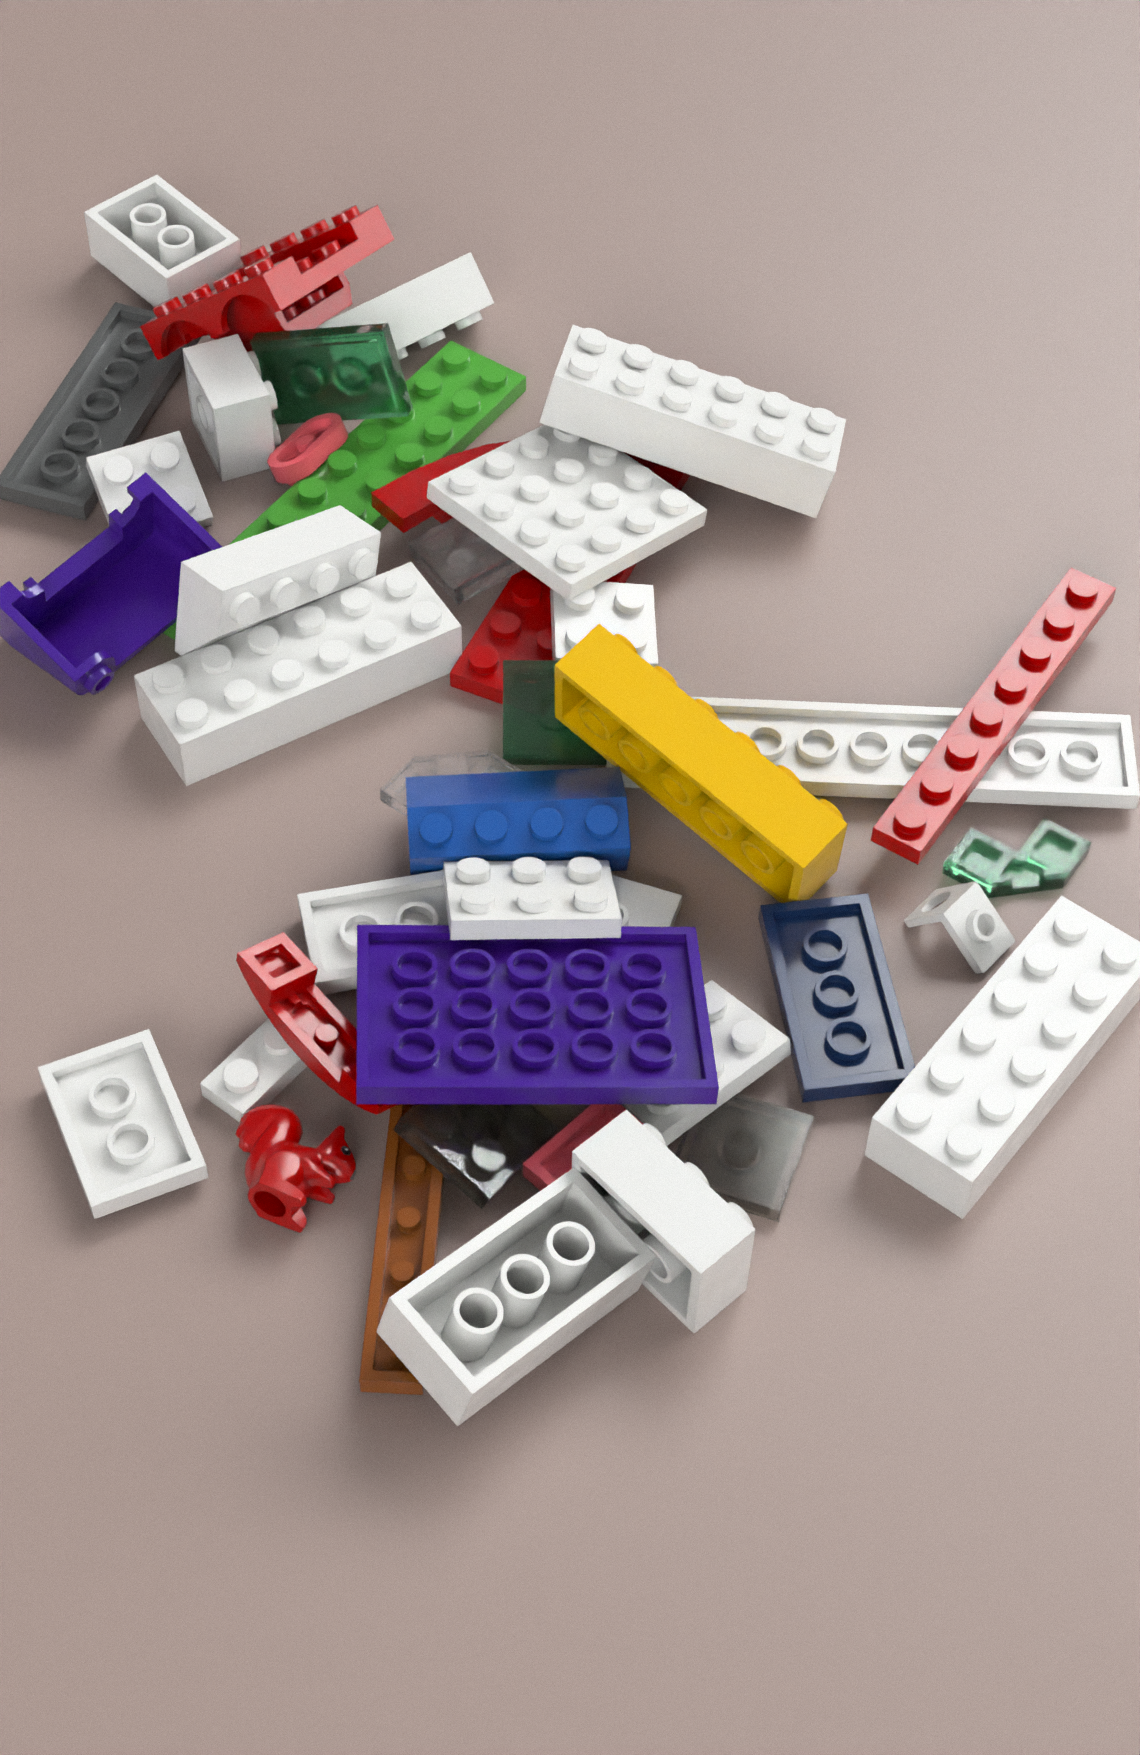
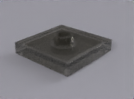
[675,1093,814,1222]

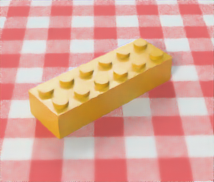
[555,624,848,903]

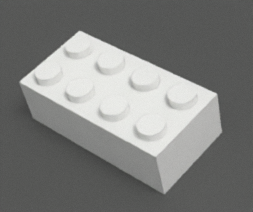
[376,1167,657,1427]

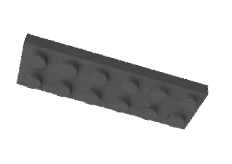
[0,302,201,521]

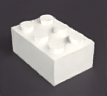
[84,175,243,307]
[572,1110,755,1333]

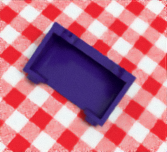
[0,472,222,695]

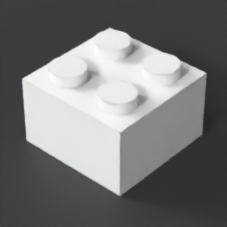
[182,334,281,482]

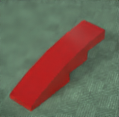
[371,441,510,533]

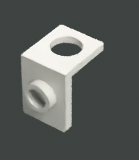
[904,881,1015,974]

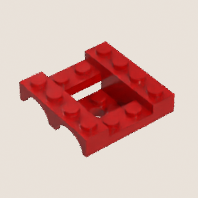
[140,205,395,360]

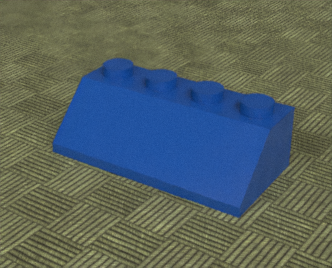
[405,767,631,875]

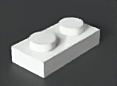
[200,1018,307,1123]

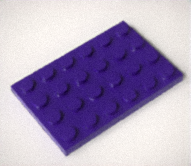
[356,925,719,1104]

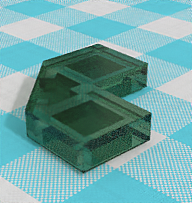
[942,818,1092,898]

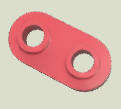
[267,413,348,486]

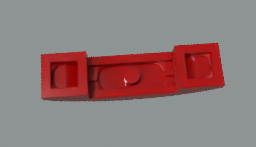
[236,932,397,1115]

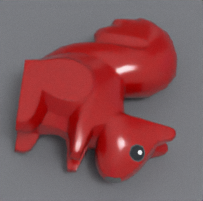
[235,1104,357,1233]

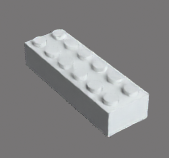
[539,325,846,518]
[134,562,462,786]
[865,896,1140,1219]

